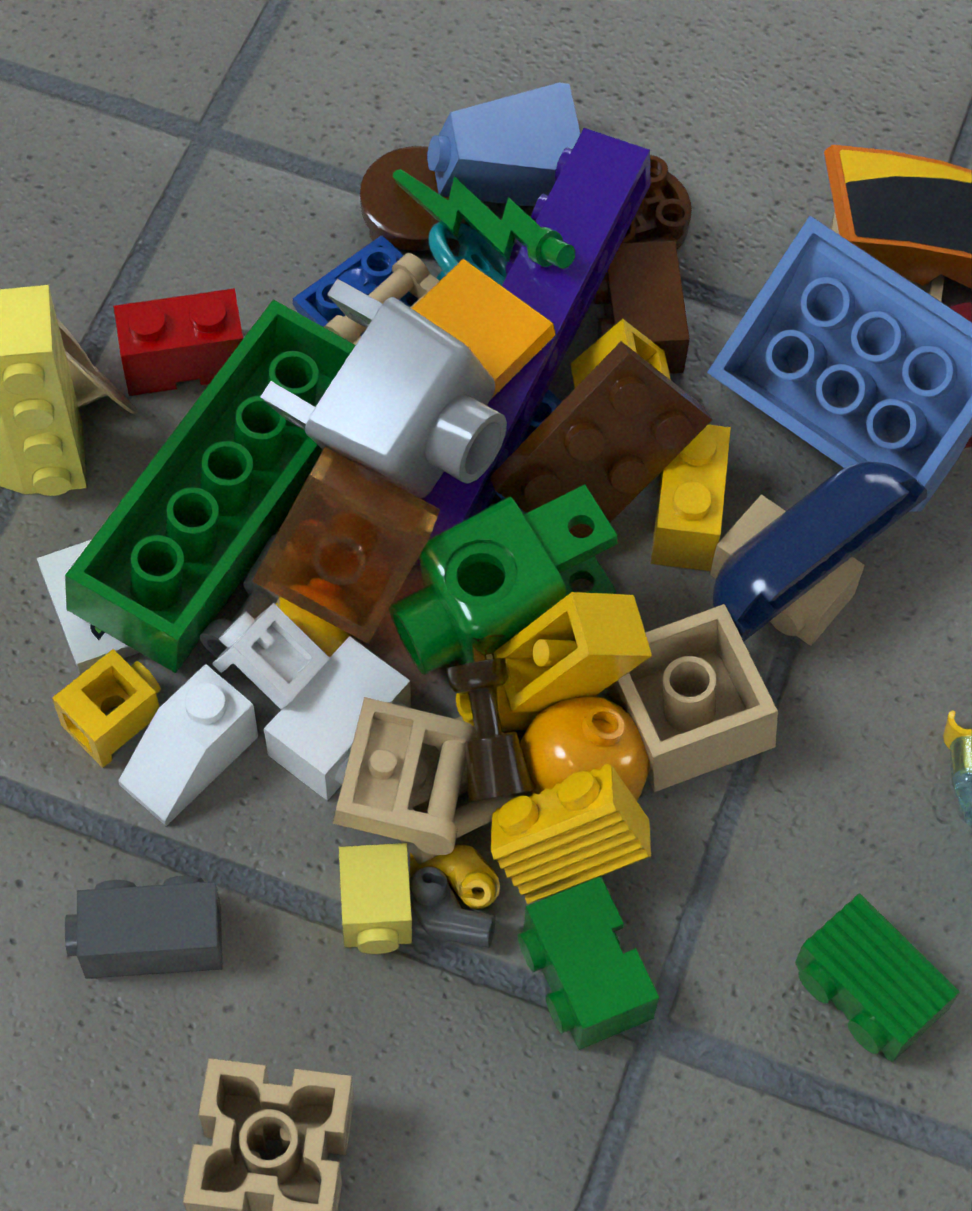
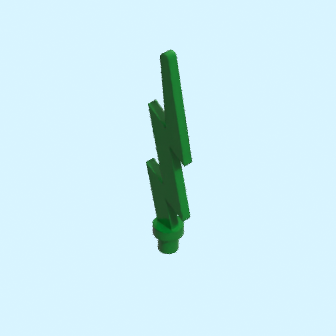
[392,169,575,269]

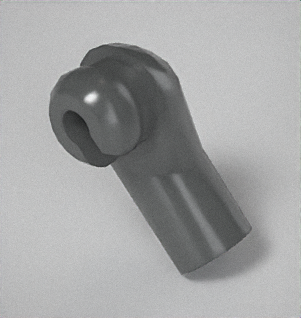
[410,867,496,948]

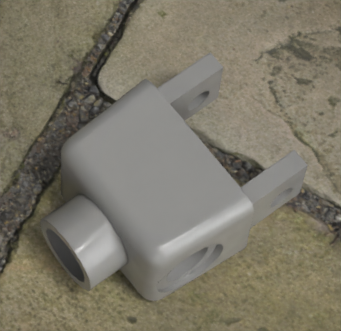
[261,279,507,499]

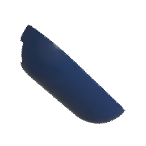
[713,462,927,642]

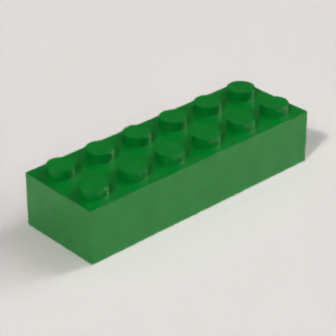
[65,299,355,673]

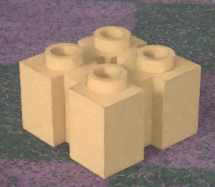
[183,1058,354,1211]

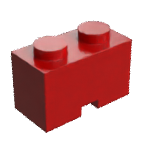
[113,288,243,396]

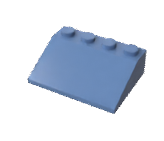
[707,216,972,512]

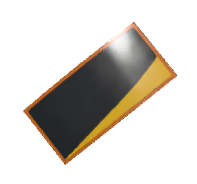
[824,144,972,289]

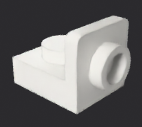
[212,603,330,709]

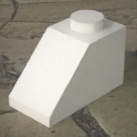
[118,664,258,826]

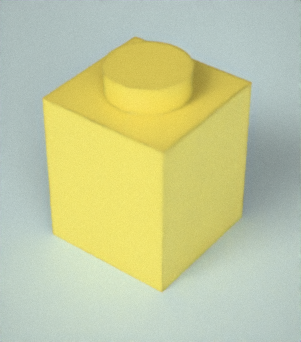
[339,843,412,954]

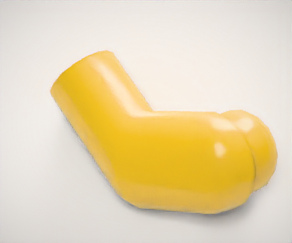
[410,845,500,909]

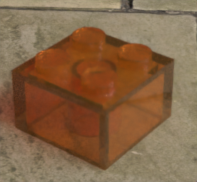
[252,447,440,644]

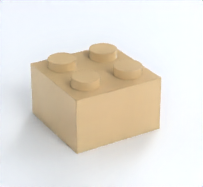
[607,604,778,792]

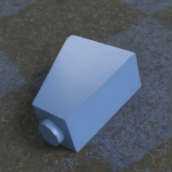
[427,83,580,207]

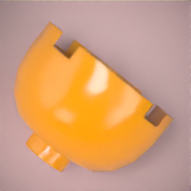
[520,696,650,801]

